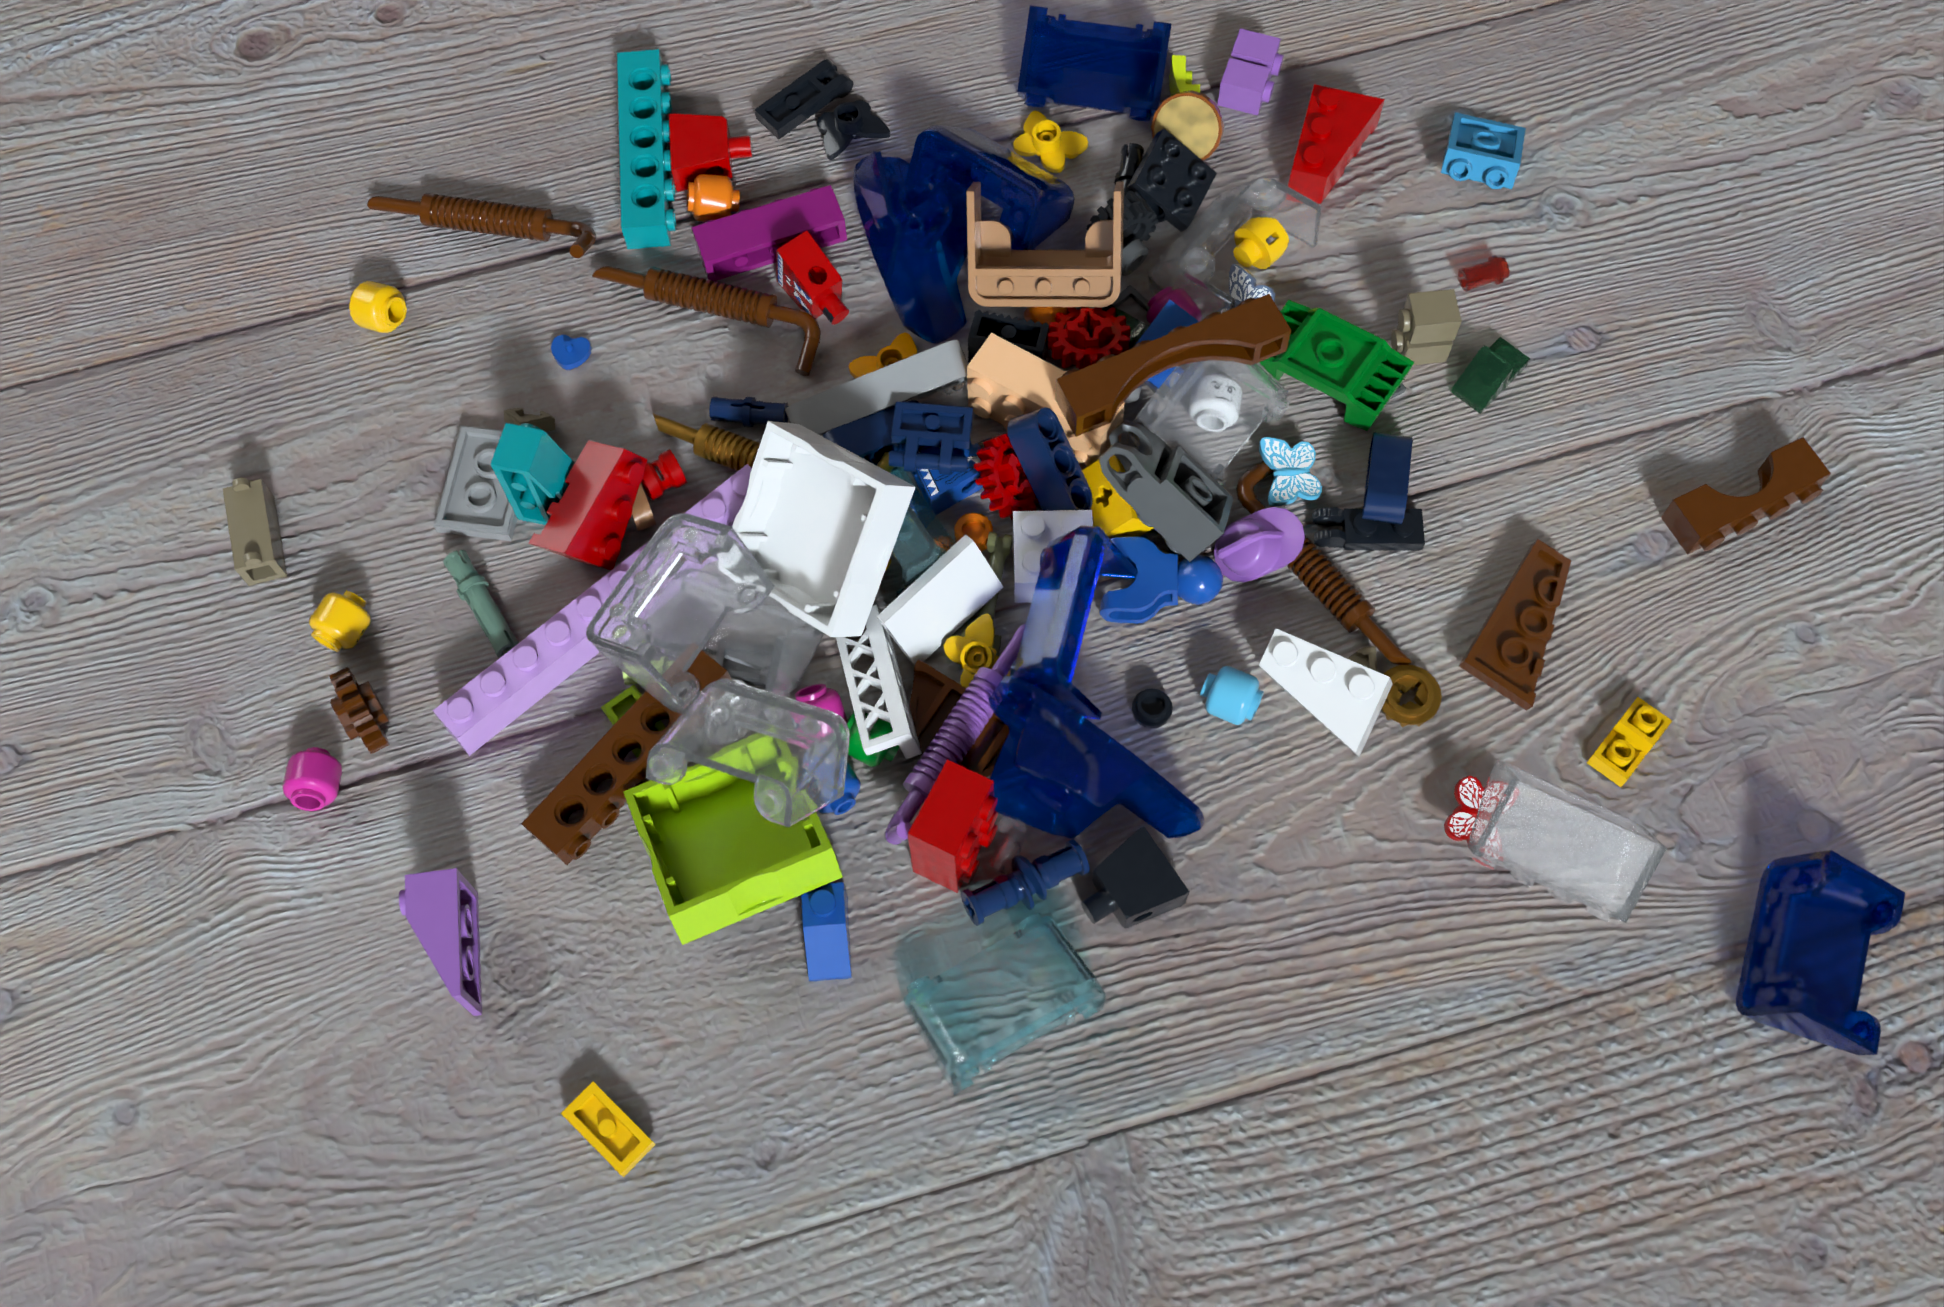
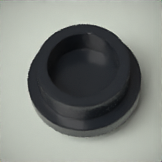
[1132,688,1173,728]

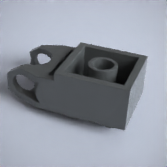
[1099,420,1234,562]

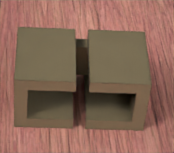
[1391,289,1462,365]

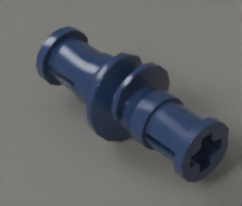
[961,839,1090,926]

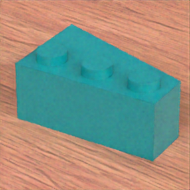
[490,423,575,525]

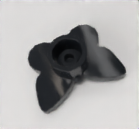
[817,100,890,160]

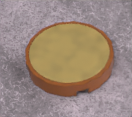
[1151,90,1224,161]

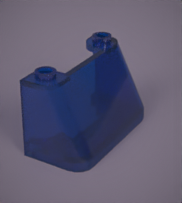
[1017,5,1172,122]
[905,125,1075,250]
[1736,850,1906,1055]

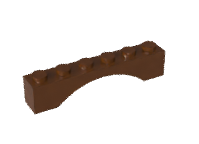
[1055,294,1291,437]

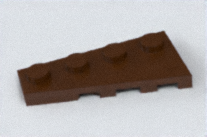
[1459,539,1571,711]

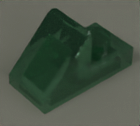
[1450,337,1530,414]

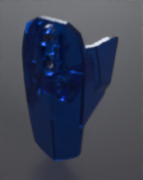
[853,151,975,344]
[988,675,1205,839]

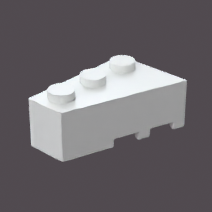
[1259,628,1393,757]

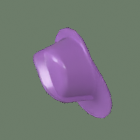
[1214,507,1305,583]

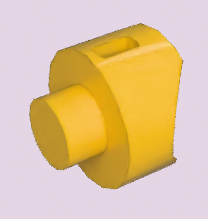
[1233,217,1289,269]

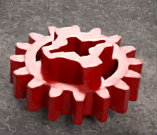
[1048,307,1130,369]
[974,433,1039,520]

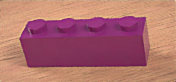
[691,185,847,282]

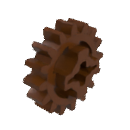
[329,667,390,753]

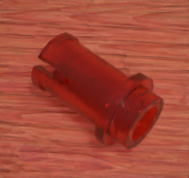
[1458,255,1510,292]

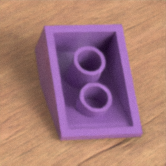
[399,868,482,1016]

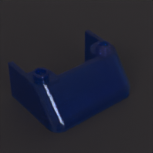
[1010,526,1137,720]

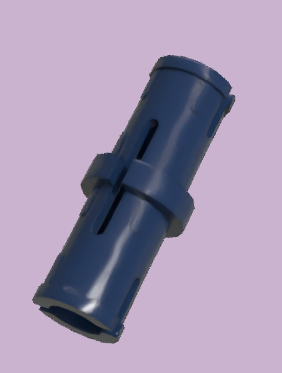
[709,396,789,427]

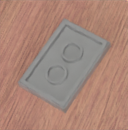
[434,425,518,541]

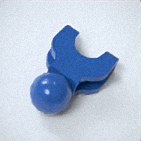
[1099,537,1223,624]

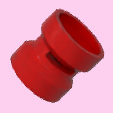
[642,449,687,501]

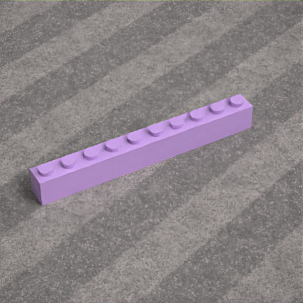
[433,464,752,756]

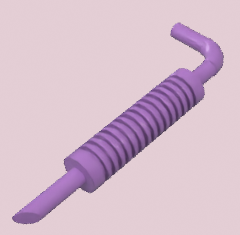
[885,624,1034,845]

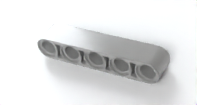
[785,340,968,436]

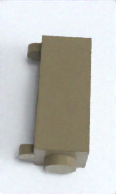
[222,478,287,586]

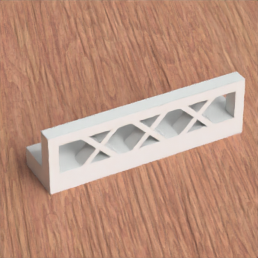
[836,604,922,759]

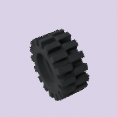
[1086,191,1158,249]

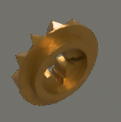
[1382,665,1442,727]

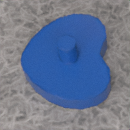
[551,335,592,370]

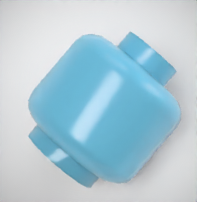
[1200,666,1264,725]

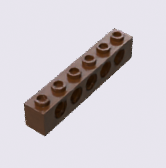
[521,642,735,865]

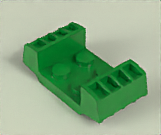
[1251,299,1414,431]

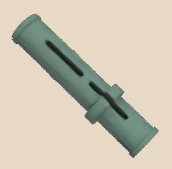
[443,550,519,658]

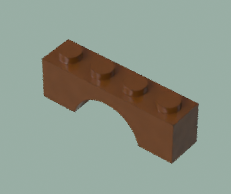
[1661,437,1831,555]

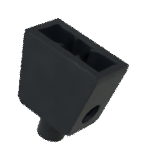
[1081,826,1190,928]

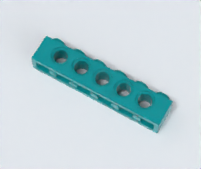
[617,49,677,249]

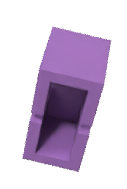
[1217,28,1284,116]

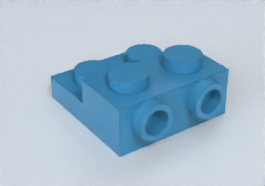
[1441,112,1526,189]

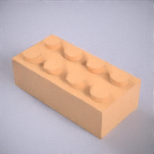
[967,333,1125,470]

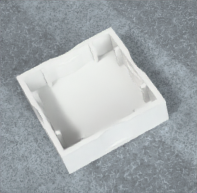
[718,421,915,637]

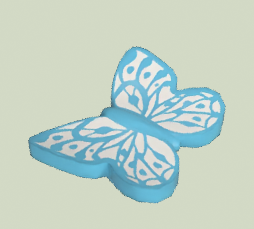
[1259,437,1322,506]

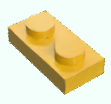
[561,1081,656,1177]

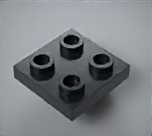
[1127,128,1217,232]

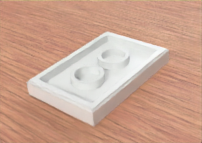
[876,534,1003,665]

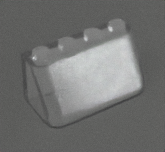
[1467,760,1667,923]

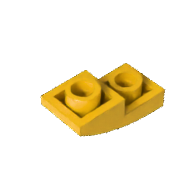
[1586,697,1672,787]

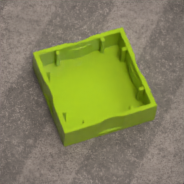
[623,728,843,945]

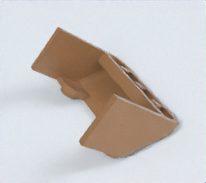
[966,182,1124,307]

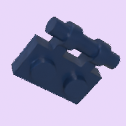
[889,402,973,475]

